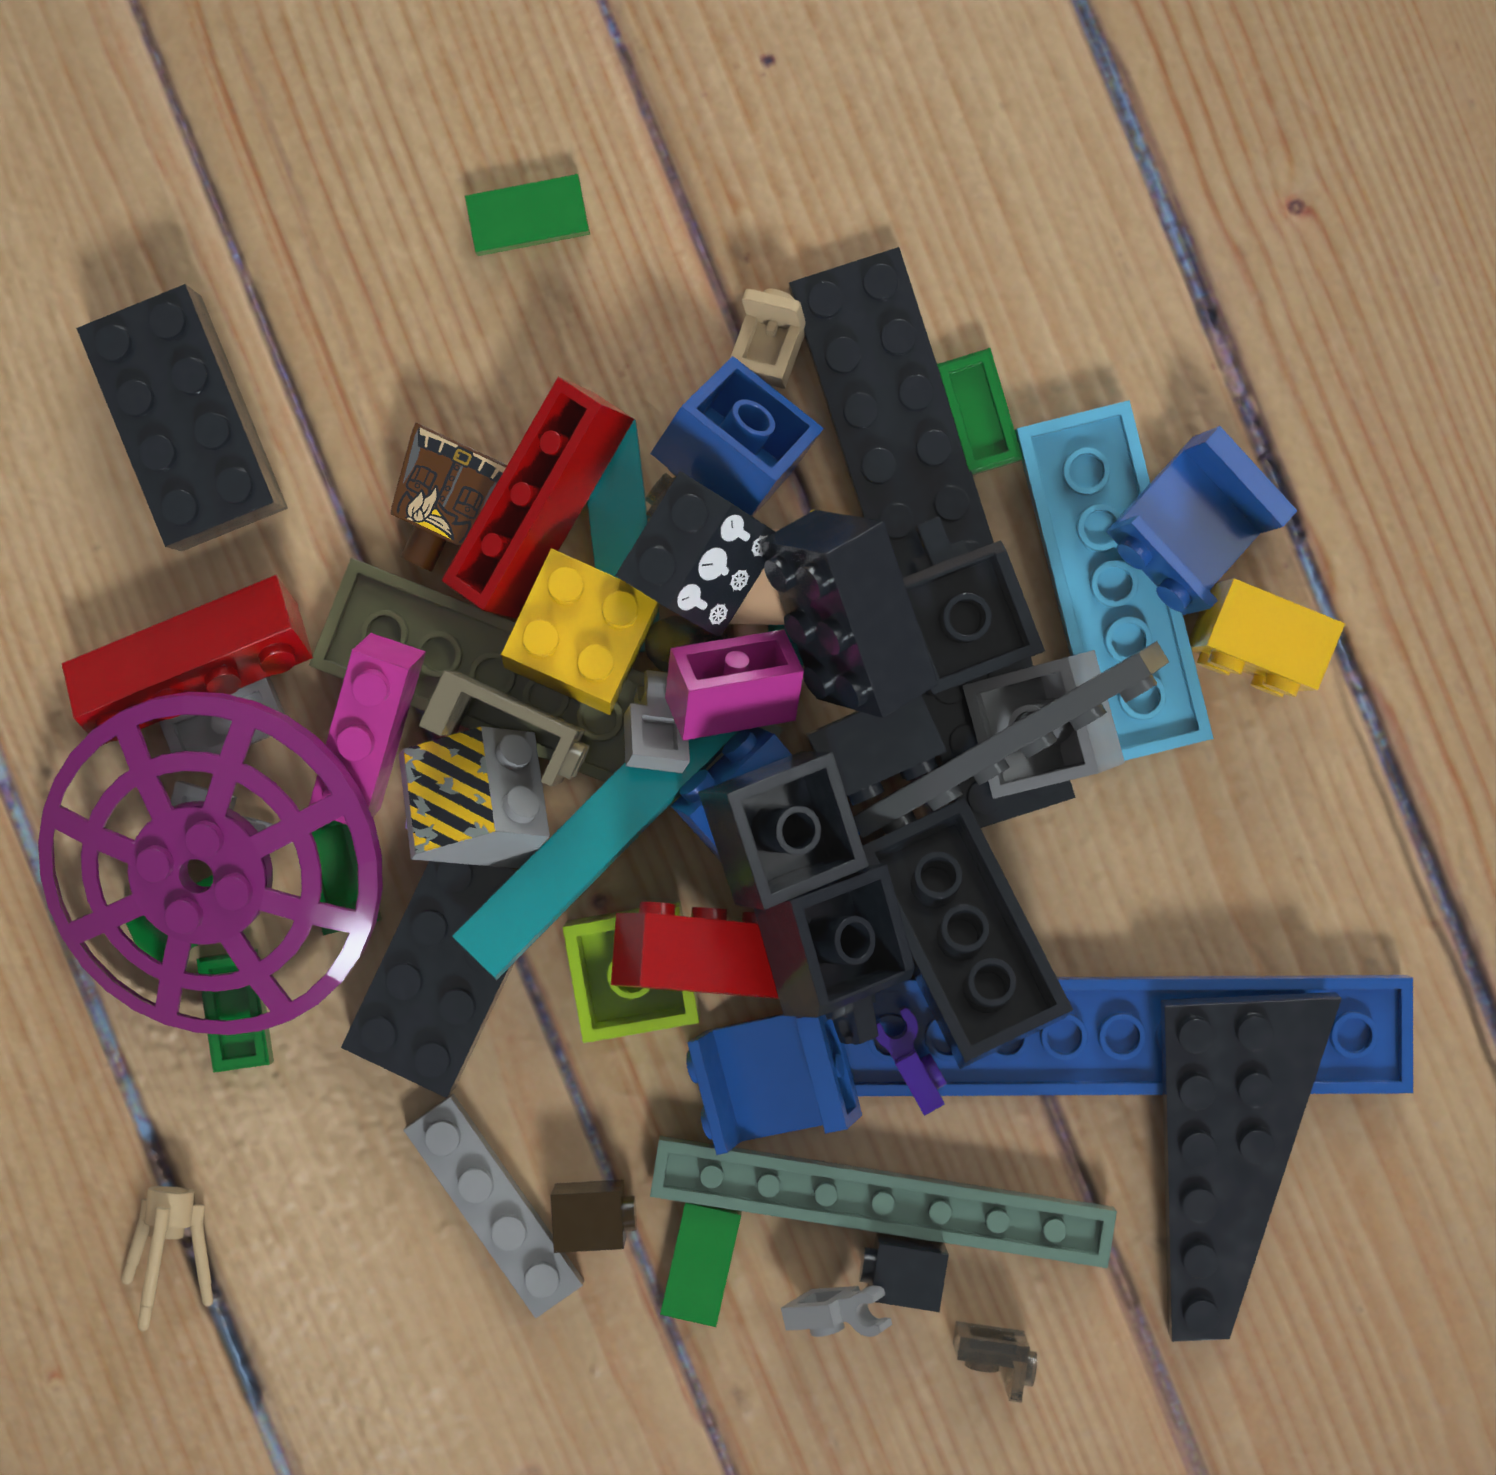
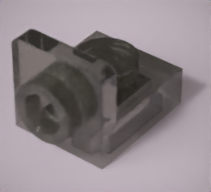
[953,1321,1037,1403]

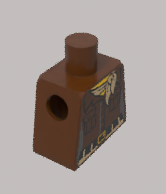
[390,423,507,572]

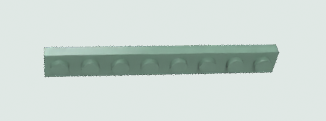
[650,1136,1117,1268]

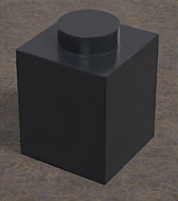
[859,1232,949,1312]

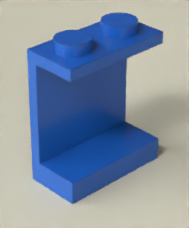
[1106,426,1297,615]
[686,1014,862,1155]

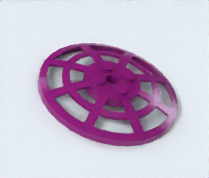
[38,692,383,1035]

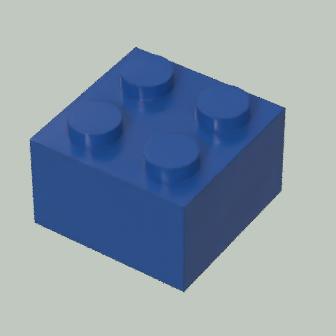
[650,356,824,517]

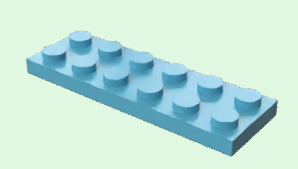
[1015,400,1214,761]

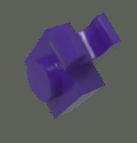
[876,1005,947,1116]

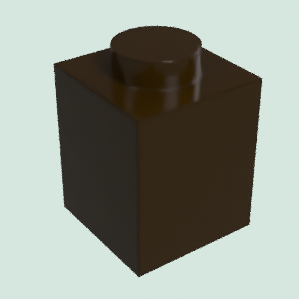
[550,1180,637,1253]

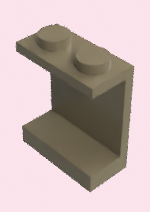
[419,670,590,787]

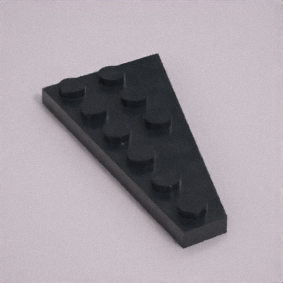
[1161,992,1342,1342]

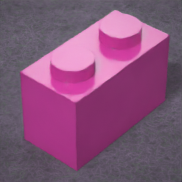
[665,629,804,741]

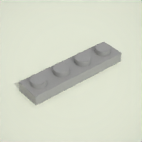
[404,1094,584,1319]

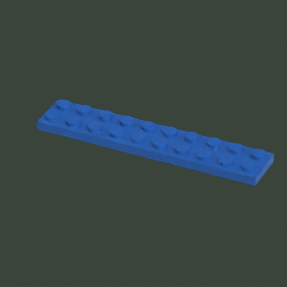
[844,975,1413,1096]

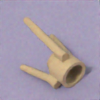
[121,1186,213,1331]

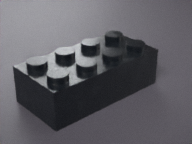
[76,284,288,551]
[863,797,1073,1069]
[341,861,519,1098]

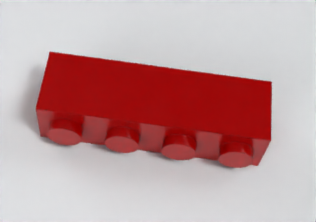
[441,376,634,619]
[61,574,313,746]
[611,902,779,999]

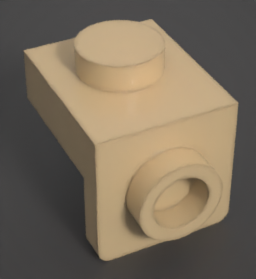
[730,289,806,389]

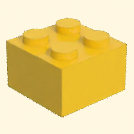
[501,548,659,715]
[1189,578,1345,698]

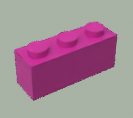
[309,633,426,825]

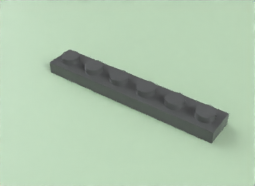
[853,641,1169,839]

